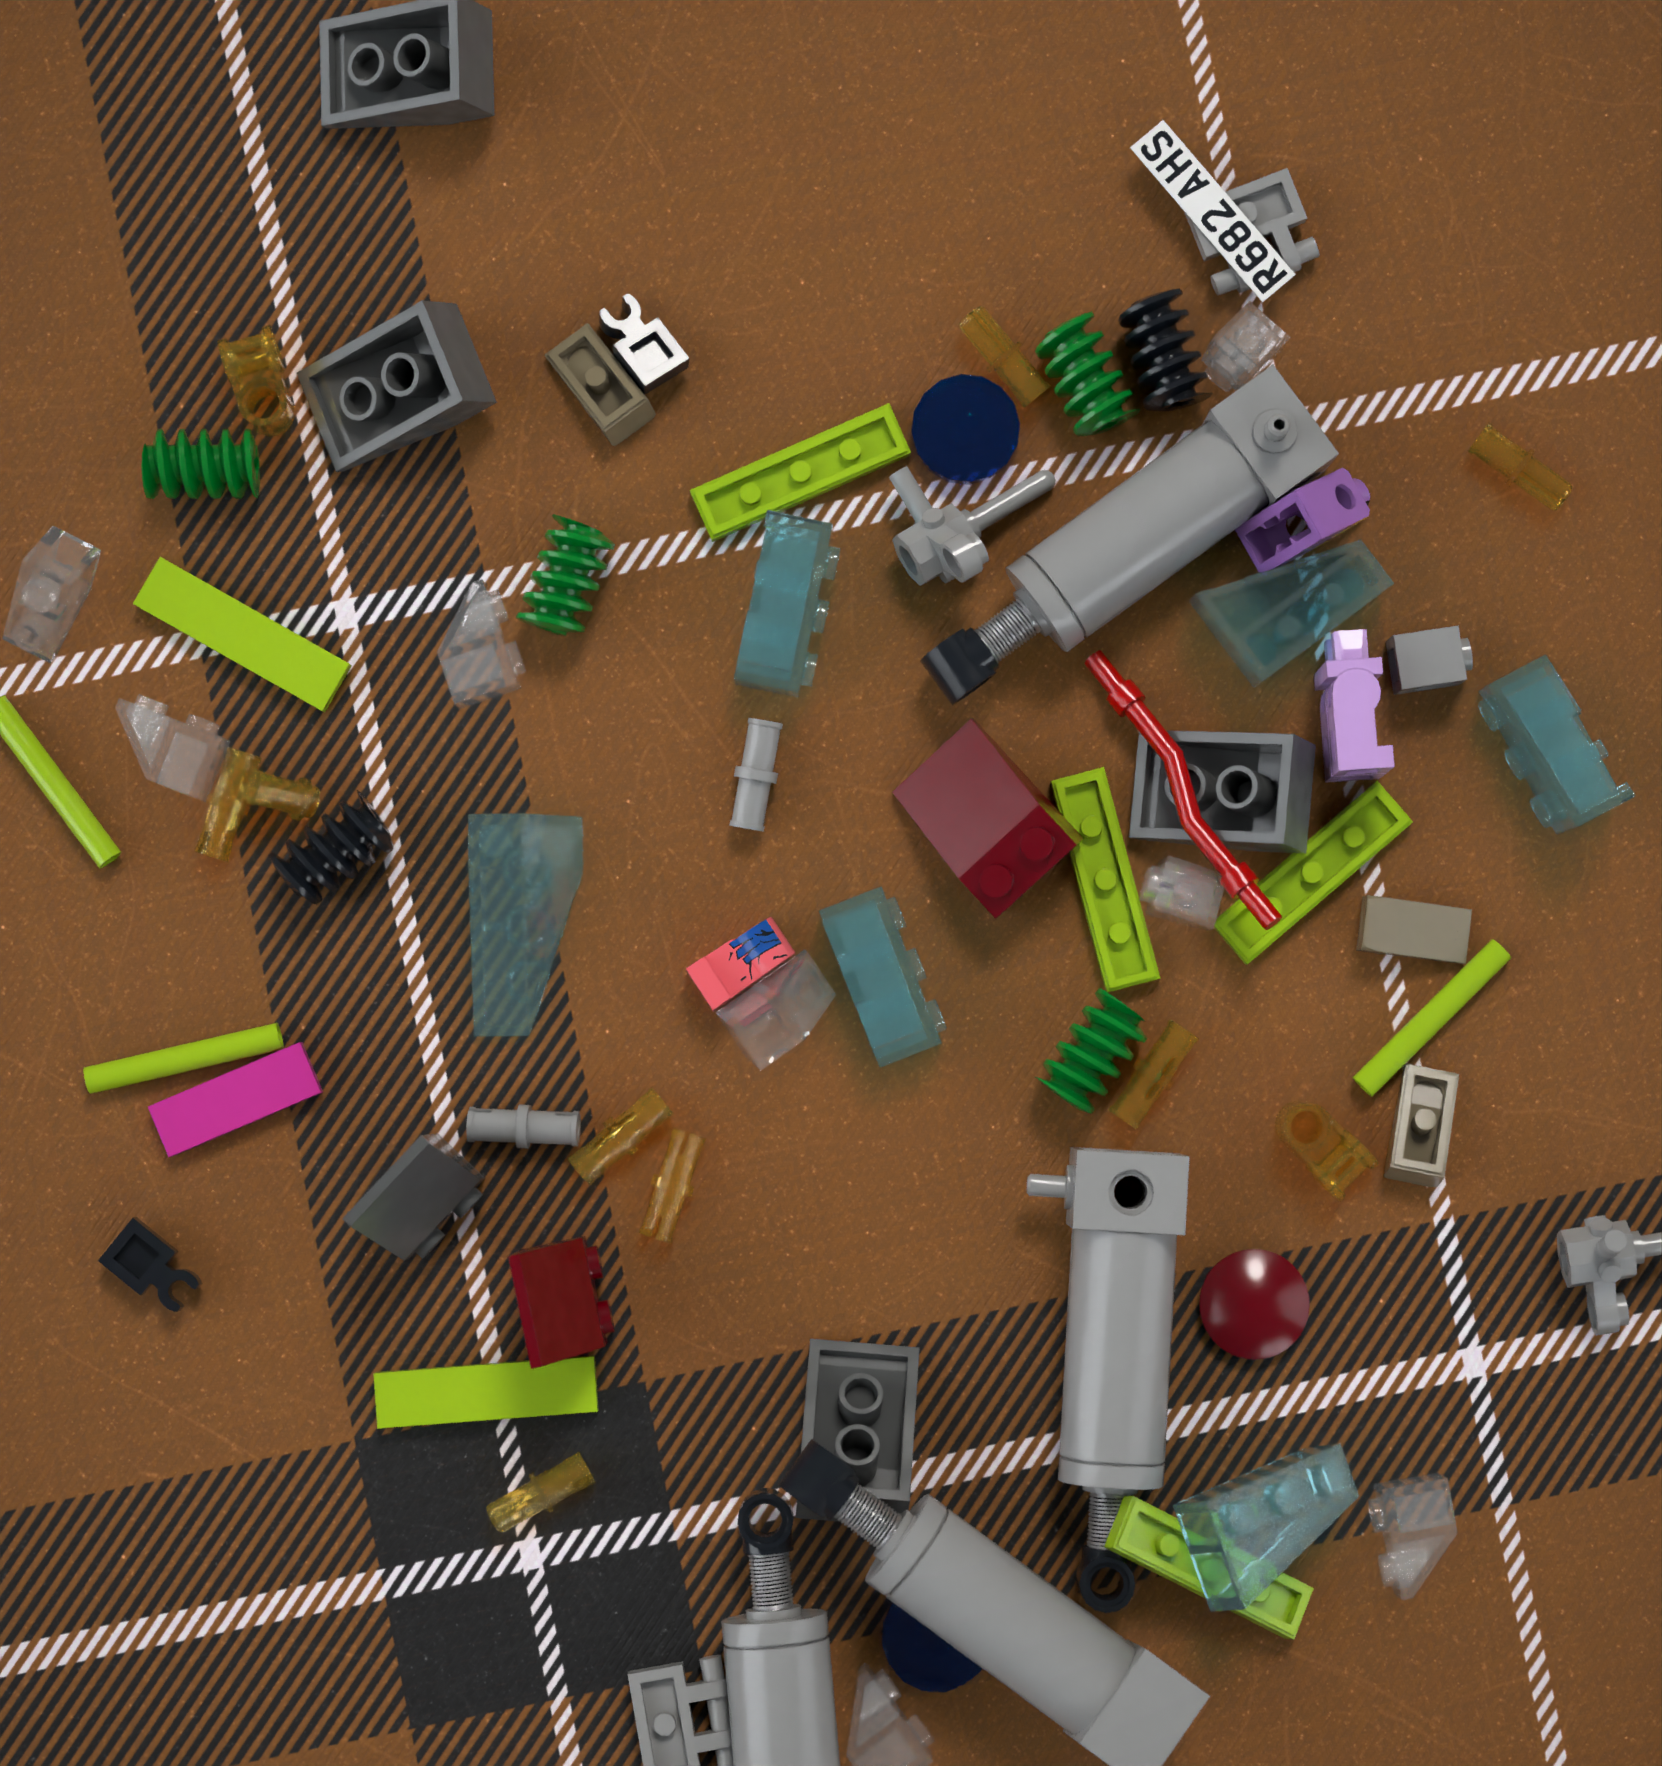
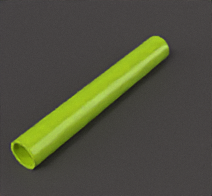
[0,695,122,869]
[1352,939,1511,1097]
[83,1023,284,1094]

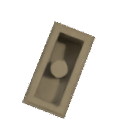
[544,323,656,446]
[1356,895,1472,964]
[1384,1063,1459,1187]

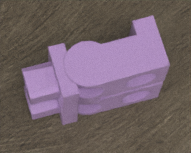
[1314,629,1395,782]

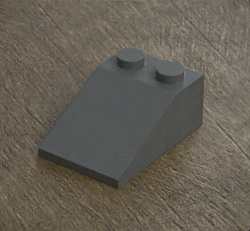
[319,0,495,129]
[297,300,497,472]
[1129,730,1316,853]
[342,1133,485,1261]
[796,1339,920,1522]

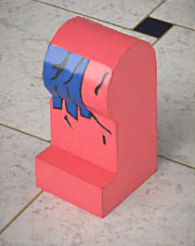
[686,916,795,1012]

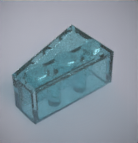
[734,510,841,698]
[1189,539,1394,689]
[1478,654,1636,834]
[819,886,947,1068]
[1173,1443,1359,1611]

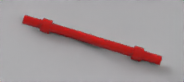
[1084,650,1282,930]

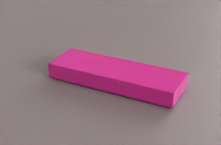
[148,1042,323,1157]

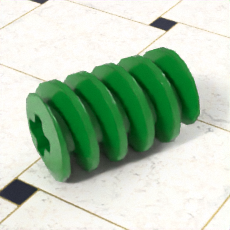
[1035,311,1141,436]
[141,429,260,499]
[515,514,615,636]
[1034,988,1147,1114]

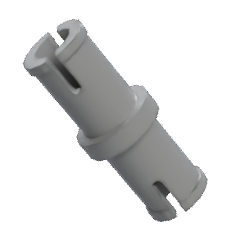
[729,718,783,832]
[466,1104,581,1149]

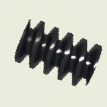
[1118,288,1213,411]
[268,790,394,905]

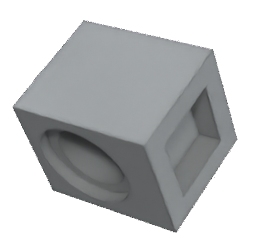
[1385,625,1473,695]

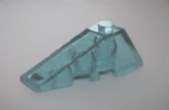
[468,813,583,1037]

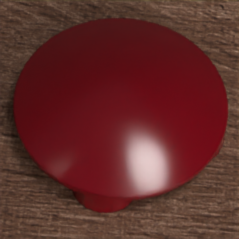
[1199,1249,1310,1360]

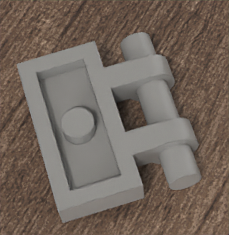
[1184,168,1320,296]
[628,1655,734,1766]

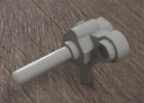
[889,466,1055,586]
[1557,1215,1662,1336]

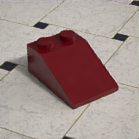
[892,718,1084,919]
[508,1236,615,1369]

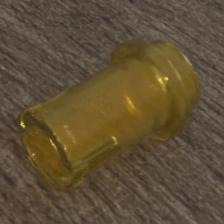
[245,770,320,821]

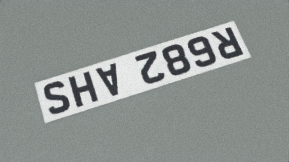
[1130,120,1296,302]

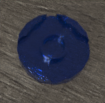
[911,374,1020,485]
[882,1602,982,1693]

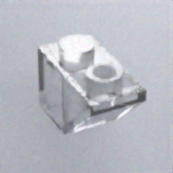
[1201,301,1291,392]
[2,526,102,664]
[437,579,526,709]
[115,694,230,803]
[1139,856,1224,931]
[716,949,836,1071]
[1368,1473,1458,1600]
[846,1663,935,1766]

